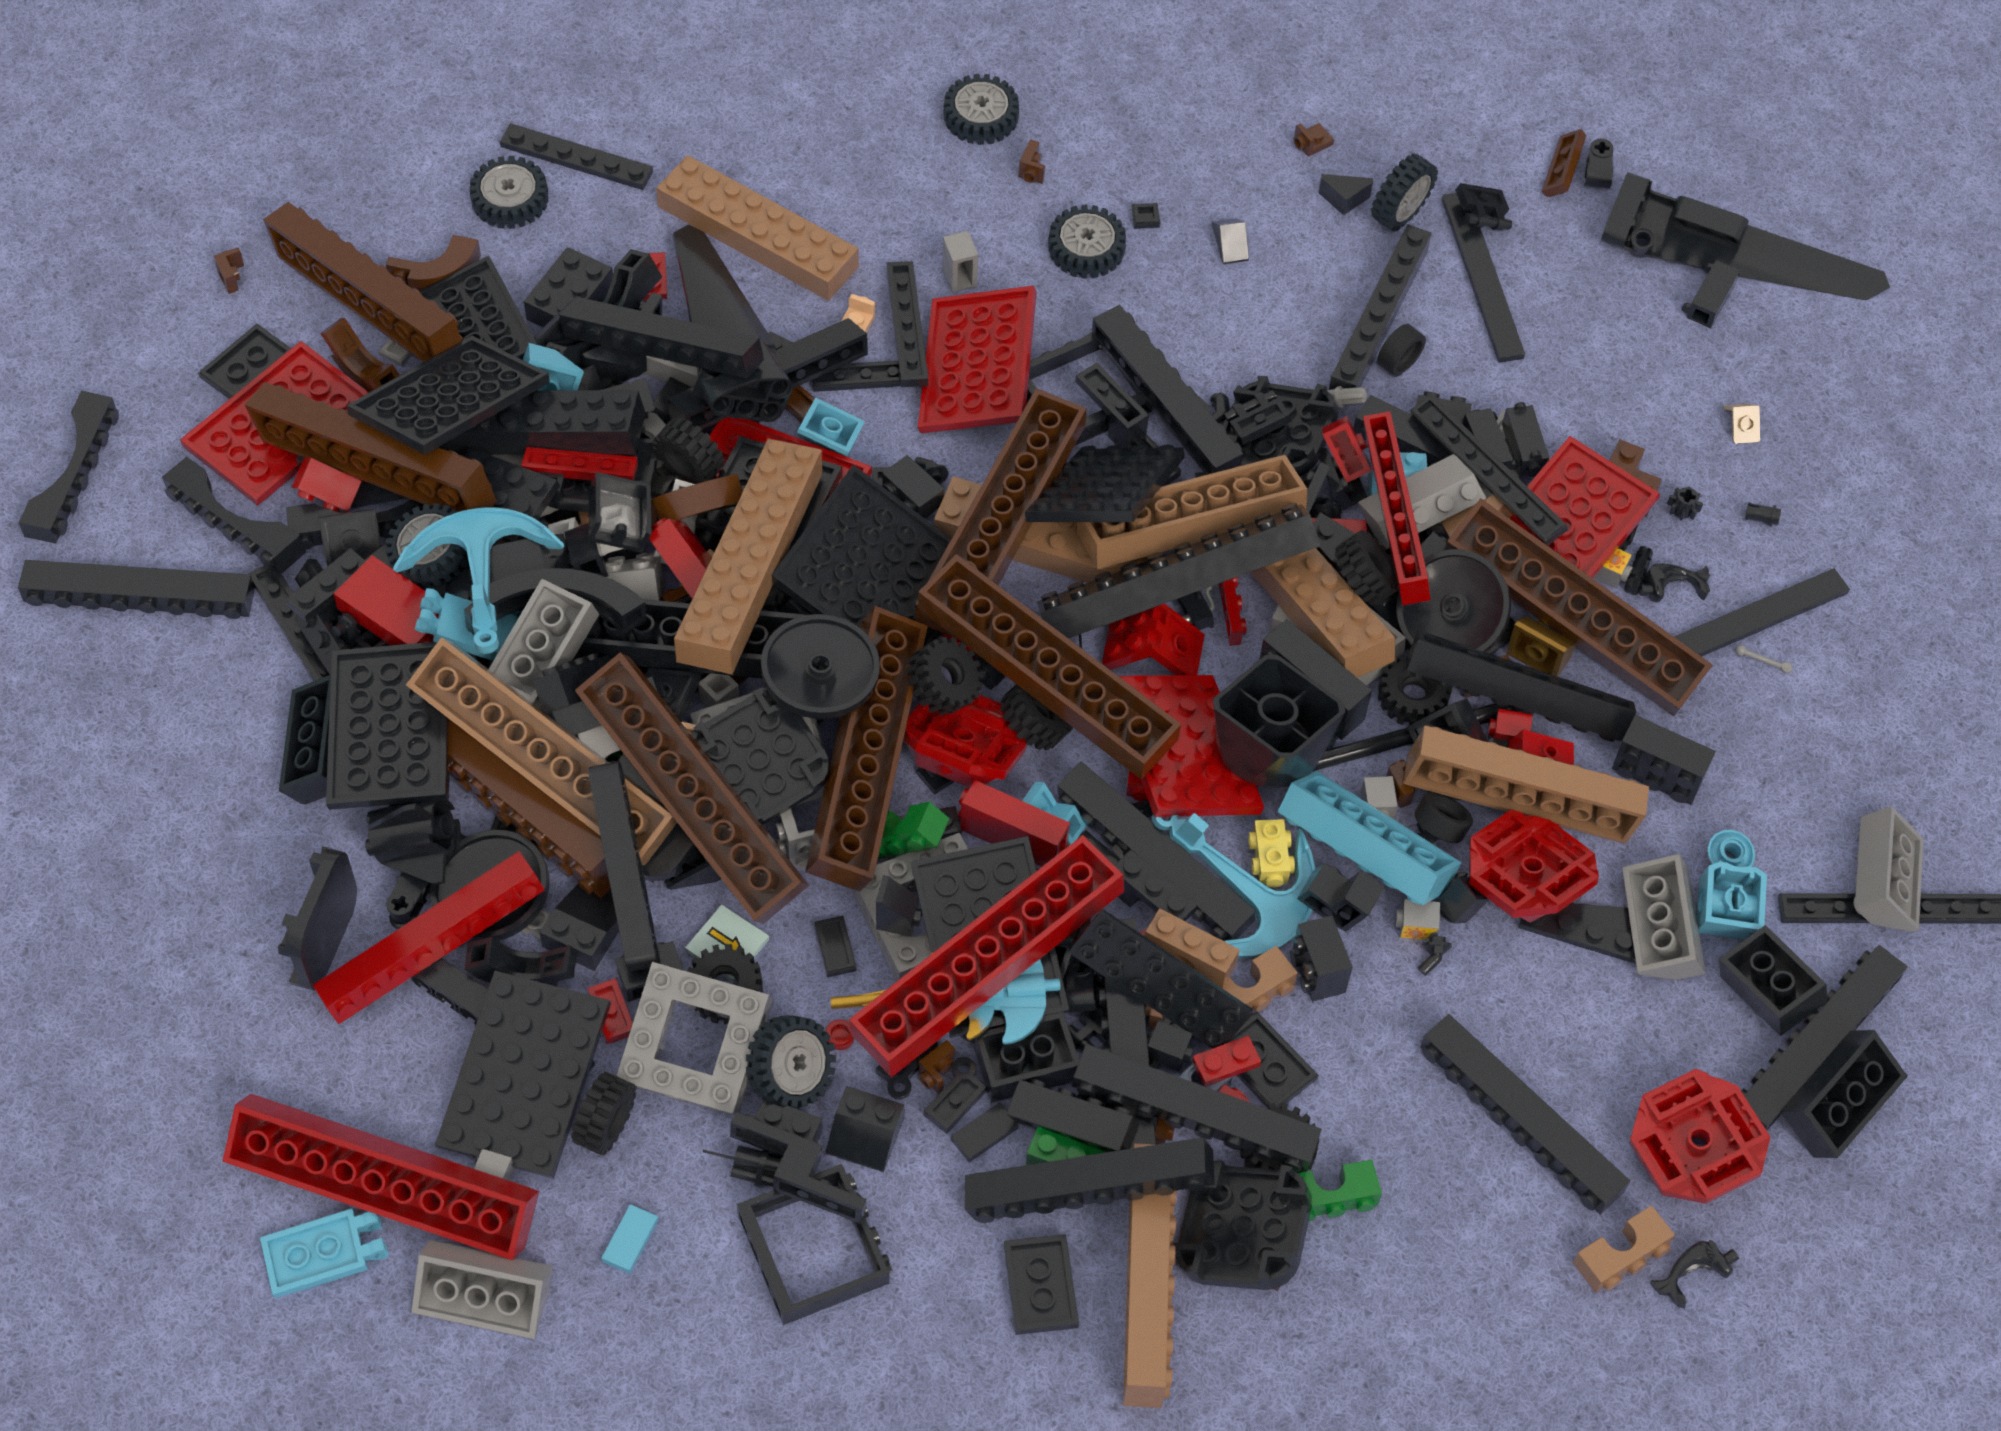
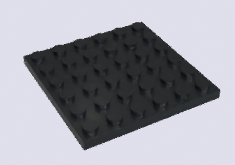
[772,465,951,647]

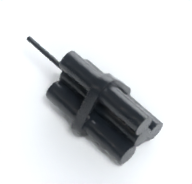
[703,1145,783,1187]

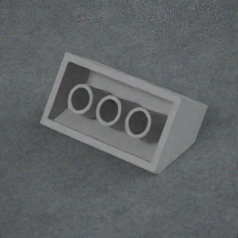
[1357,454,1486,550]
[489,579,599,711]
[1854,806,1924,932]
[1622,854,1705,980]
[411,1240,553,1339]

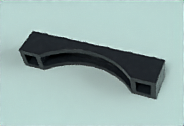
[545,249,662,369]
[19,391,119,544]
[162,456,306,573]
[286,499,425,550]

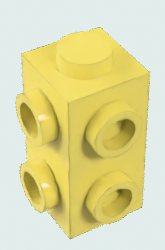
[1248,819,1295,888]

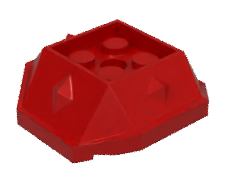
[903,694,1027,788]
[1469,809,1599,922]
[1629,1069,1771,1204]

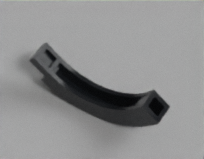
[464,568,647,635]

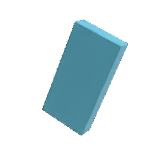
[601,1204,659,1274]

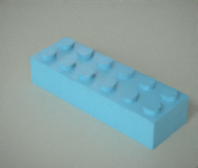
[1278,771,1461,905]

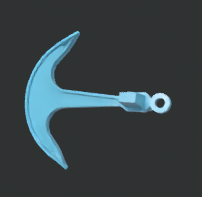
[393,508,564,654]
[1152,813,1316,959]

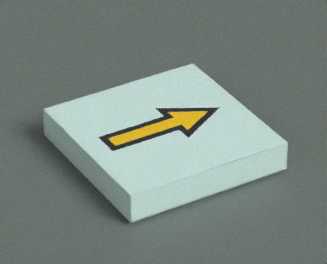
[685,905,769,983]

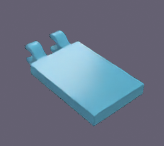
[415,588,519,661]
[260,1209,389,1298]

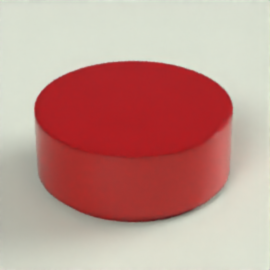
[825,1019,855,1050]

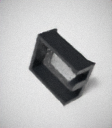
[587,472,651,553]

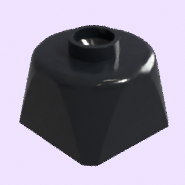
[1213,654,1345,788]

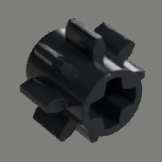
[1667,486,1703,521]
[1309,496,1343,519]

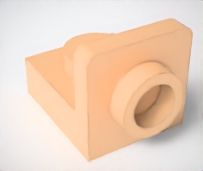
[841,294,875,333]

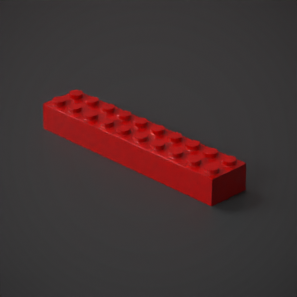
[849,835,1124,1078]
[222,1094,539,1261]

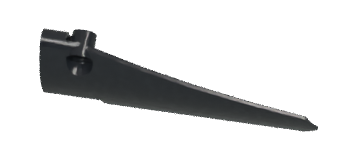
[1601,172,1890,300]
[672,225,793,422]

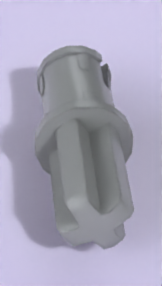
[1327,386,1367,408]

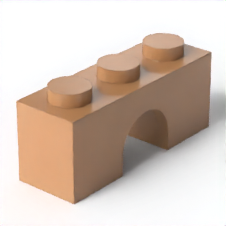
[1145,908,1240,989]
[1223,946,1298,1012]
[1573,1205,1675,1293]

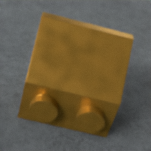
[1506,616,1576,676]

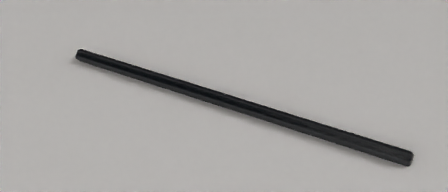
[1132,703,1523,817]

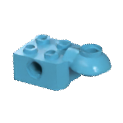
[1697,830,1767,940]

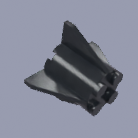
[365,771,466,885]

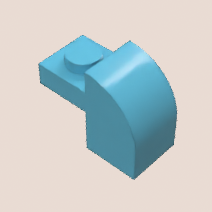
[1022,782,1086,846]

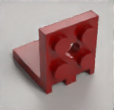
[1102,603,1205,675]

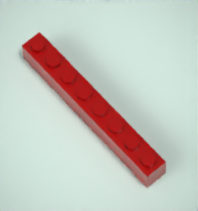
[1363,411,1431,605]
[313,851,545,1025]

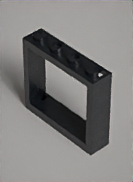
[1026,332,1154,446]
[737,1164,893,1325]

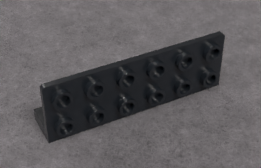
[1068,909,1253,1049]

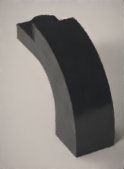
[464,937,577,987]

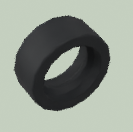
[1377,323,1426,377]
[1414,792,1473,843]

